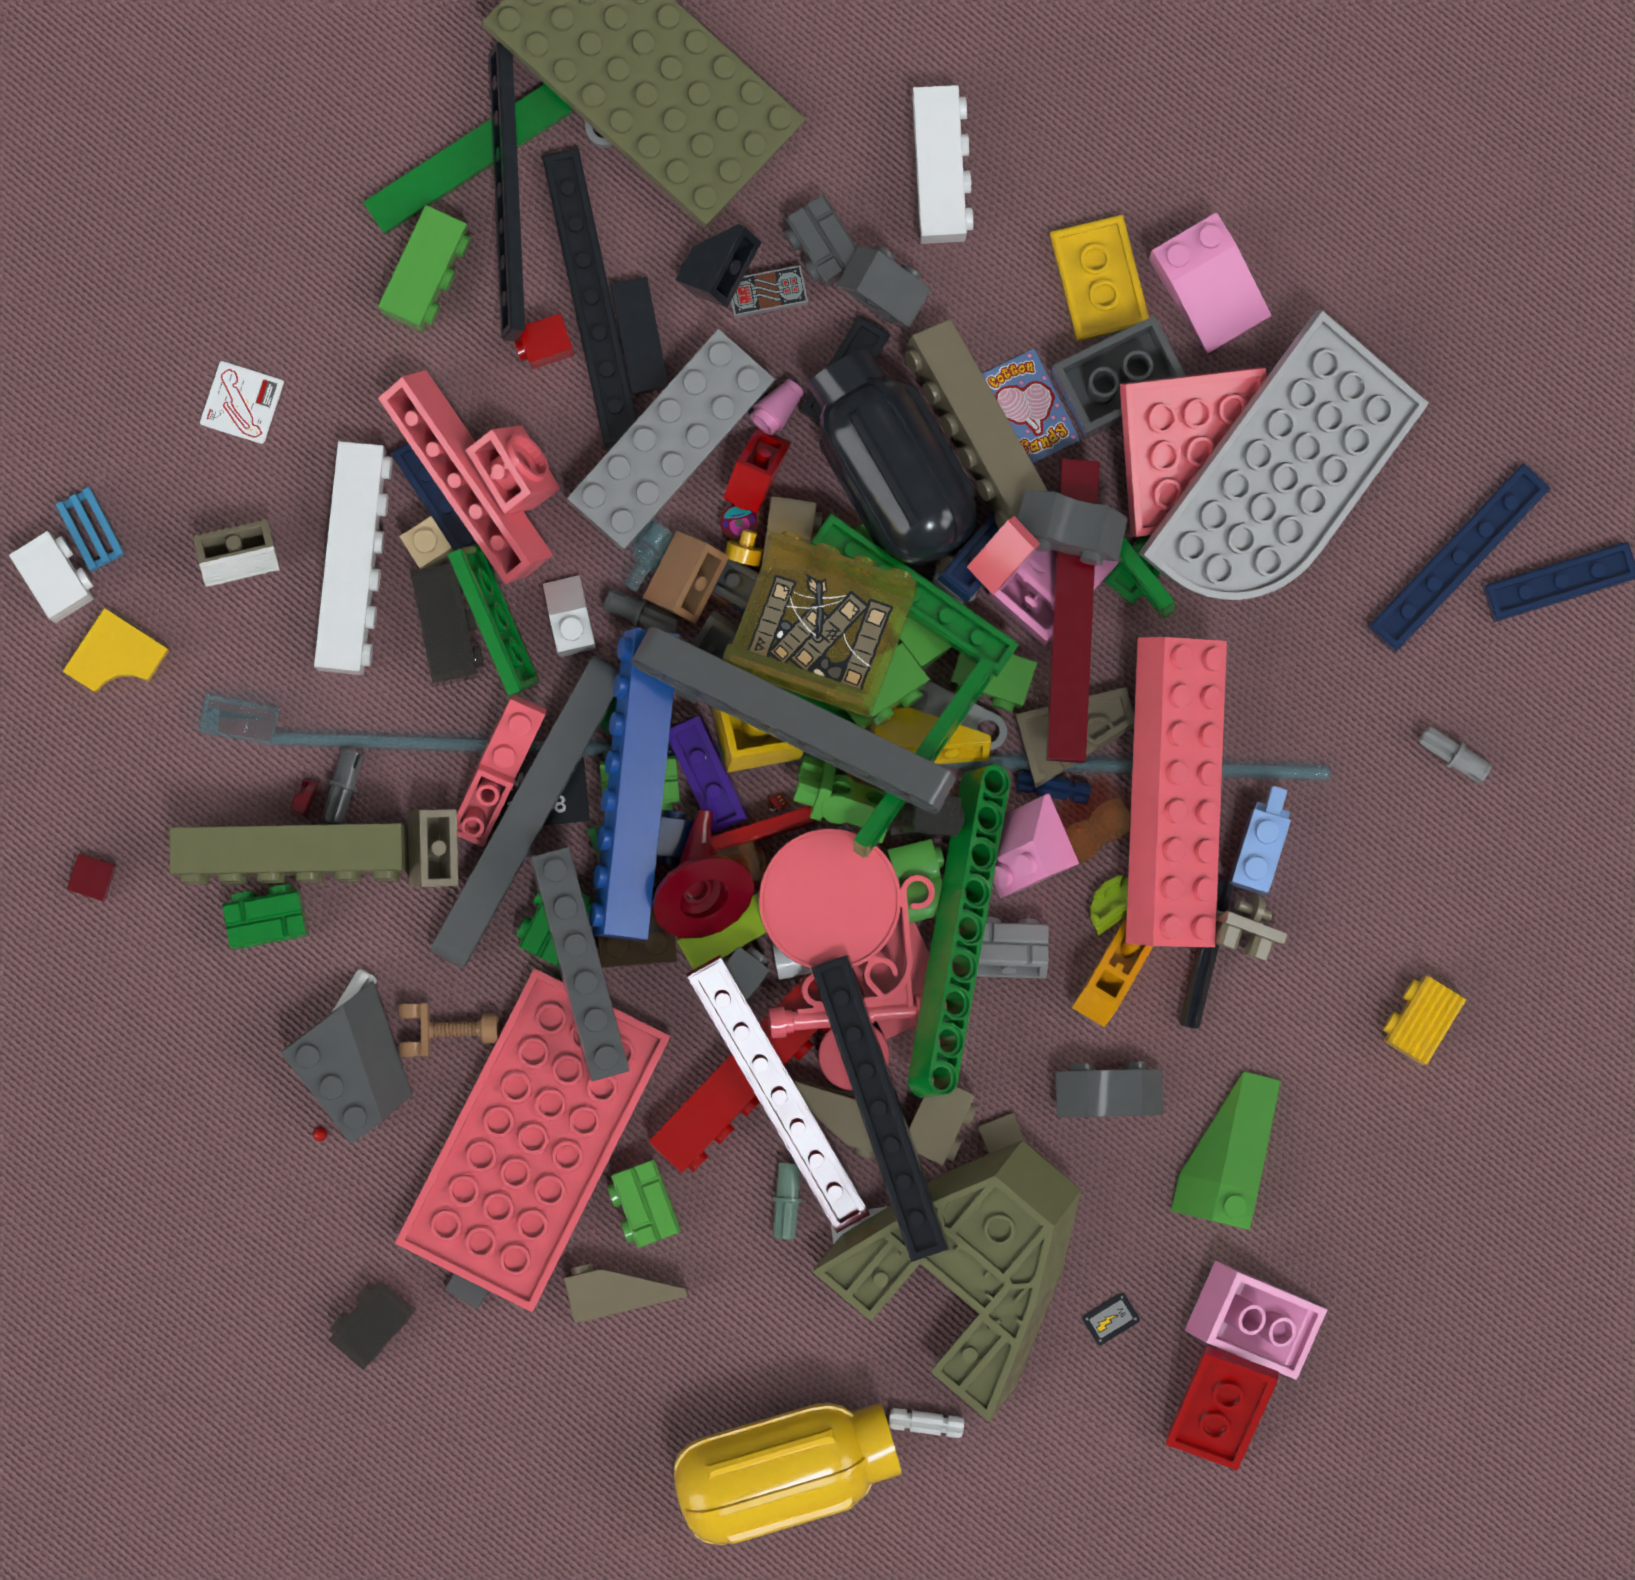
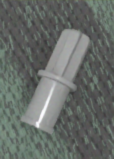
[1419,726,1493,785]

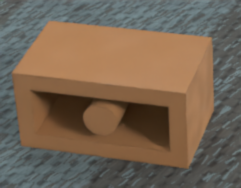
[643,530,729,625]

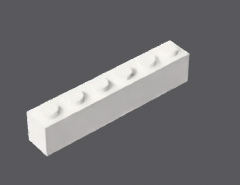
[314,441,393,675]

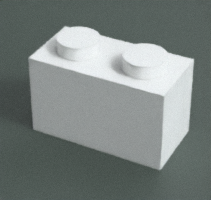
[9,531,94,623]

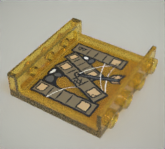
[723,531,917,717]

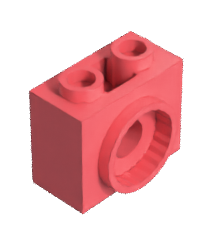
[465,425,561,514]

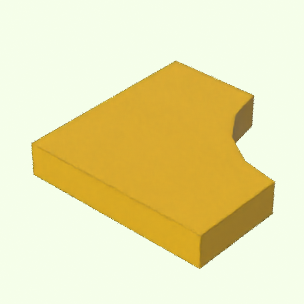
[63,608,170,693]

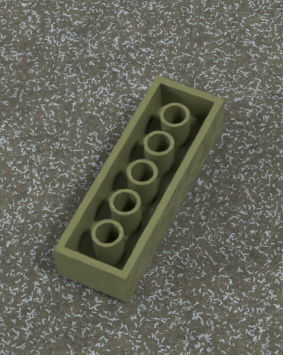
[169,823,409,885]

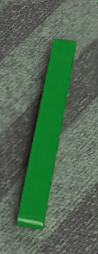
[908,764,1010,1098]

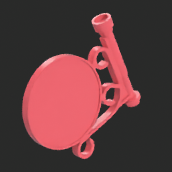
[758,829,935,1039]

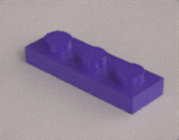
[669,713,749,833]

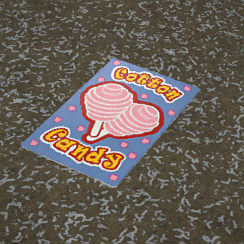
[982,349,1080,464]

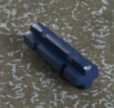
[1016,771,1091,804]

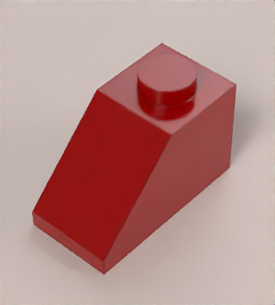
[723,428,791,513]

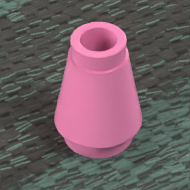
[750,379,804,435]

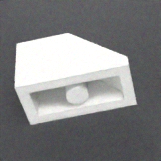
[543,575,597,658]

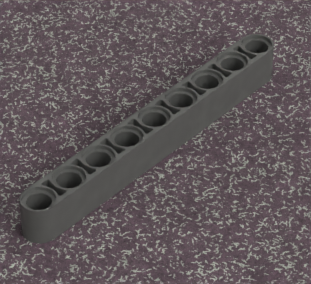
[631,627,956,814]
[430,654,620,969]

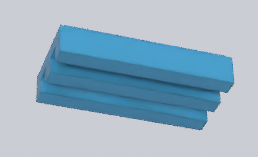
[55,487,125,572]

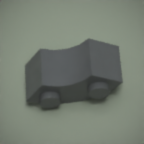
[1018,490,1128,566]
[1056,1062,1163,1118]

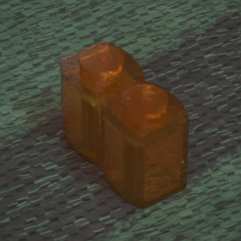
[1065,798,1131,866]

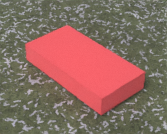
[967,516,1040,594]

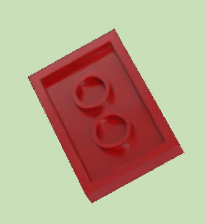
[1165,1345,1279,1471]

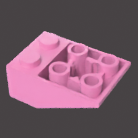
[988,549,1118,646]

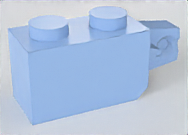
[1228,786,1291,896]

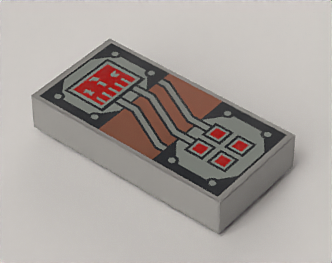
[731,265,808,318]

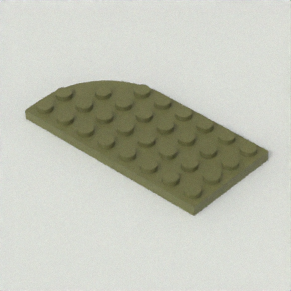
[481,0,806,229]

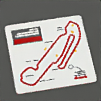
[200,361,284,444]

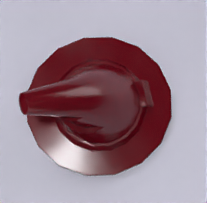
[652,809,754,939]

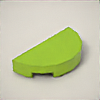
[1090,875,1128,936]

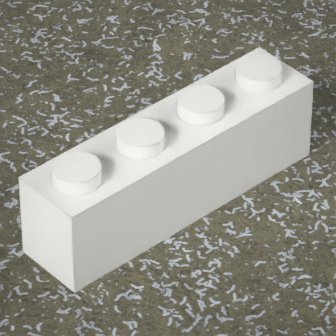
[912,85,973,244]

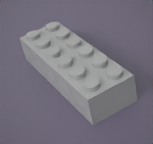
[567,329,775,553]

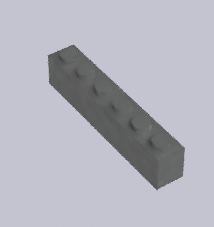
[530,847,630,1082]

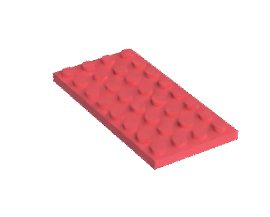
[395,968,671,1313]

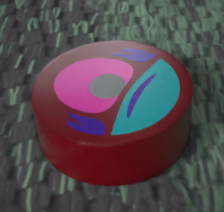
[720,504,758,542]

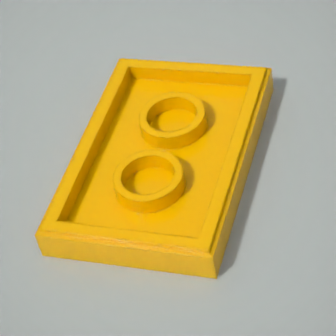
[1049,215,1149,343]

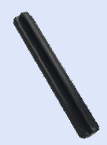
[1179,880,1233,1029]

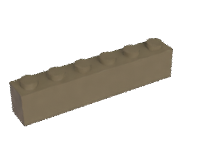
[904,319,1048,530]

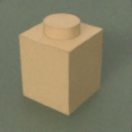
[399,516,454,574]

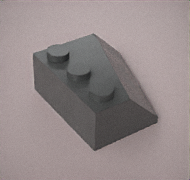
[281,981,412,1145]

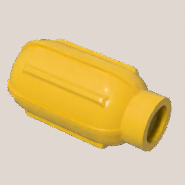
[674,1403,902,1545]

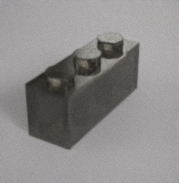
[410,563,485,687]

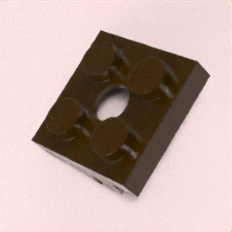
[595,886,677,968]

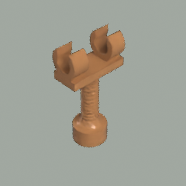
[398,1003,500,1057]

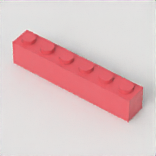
[378,370,553,585]

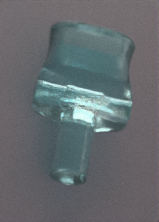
[624,520,674,592]

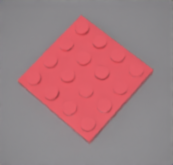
[1120,367,1267,537]

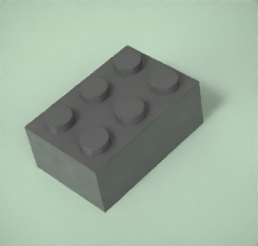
[1051,315,1186,440]

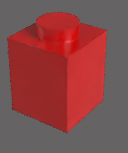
[514,313,575,370]

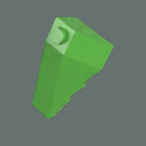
[1170,1071,1281,1230]

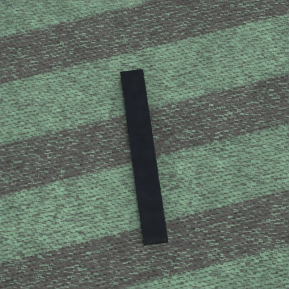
[489,42,525,341]
[542,148,637,448]
[811,955,949,1262]

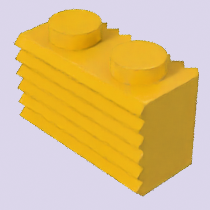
[1383,976,1466,1065]

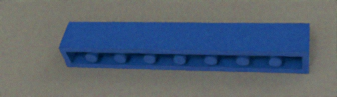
[589,628,680,941]

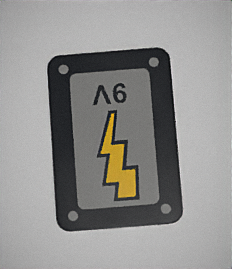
[1082,1293,1140,1345]

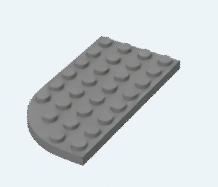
[1138,310,1429,600]

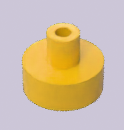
[724,529,764,566]

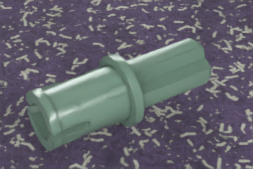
[772,1163,802,1240]

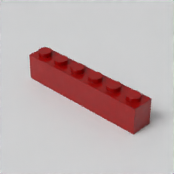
[648,974,830,1173]

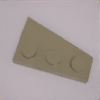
[1016,687,1135,789]

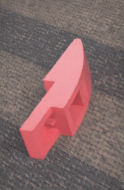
[457,694,547,847]

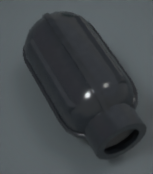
[807,348,977,566]

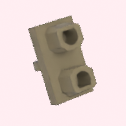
[1215,893,1287,961]

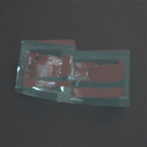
[198,694,280,746]

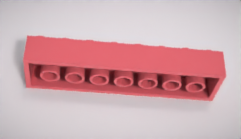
[1126,637,1227,947]

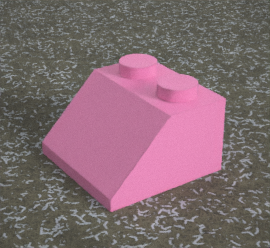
[993,793,1079,898]

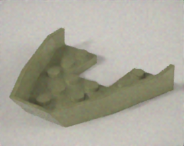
[812,1140,1082,1422]

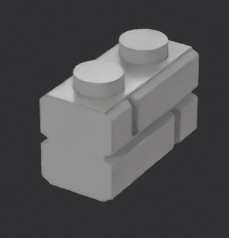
[976,917,1049,979]

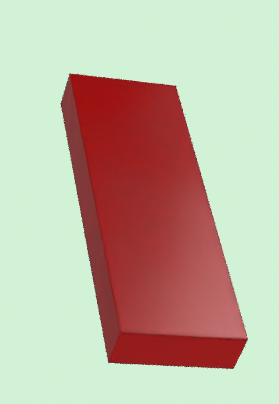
[711,806,816,855]

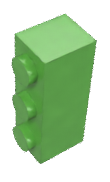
[378,205,472,333]

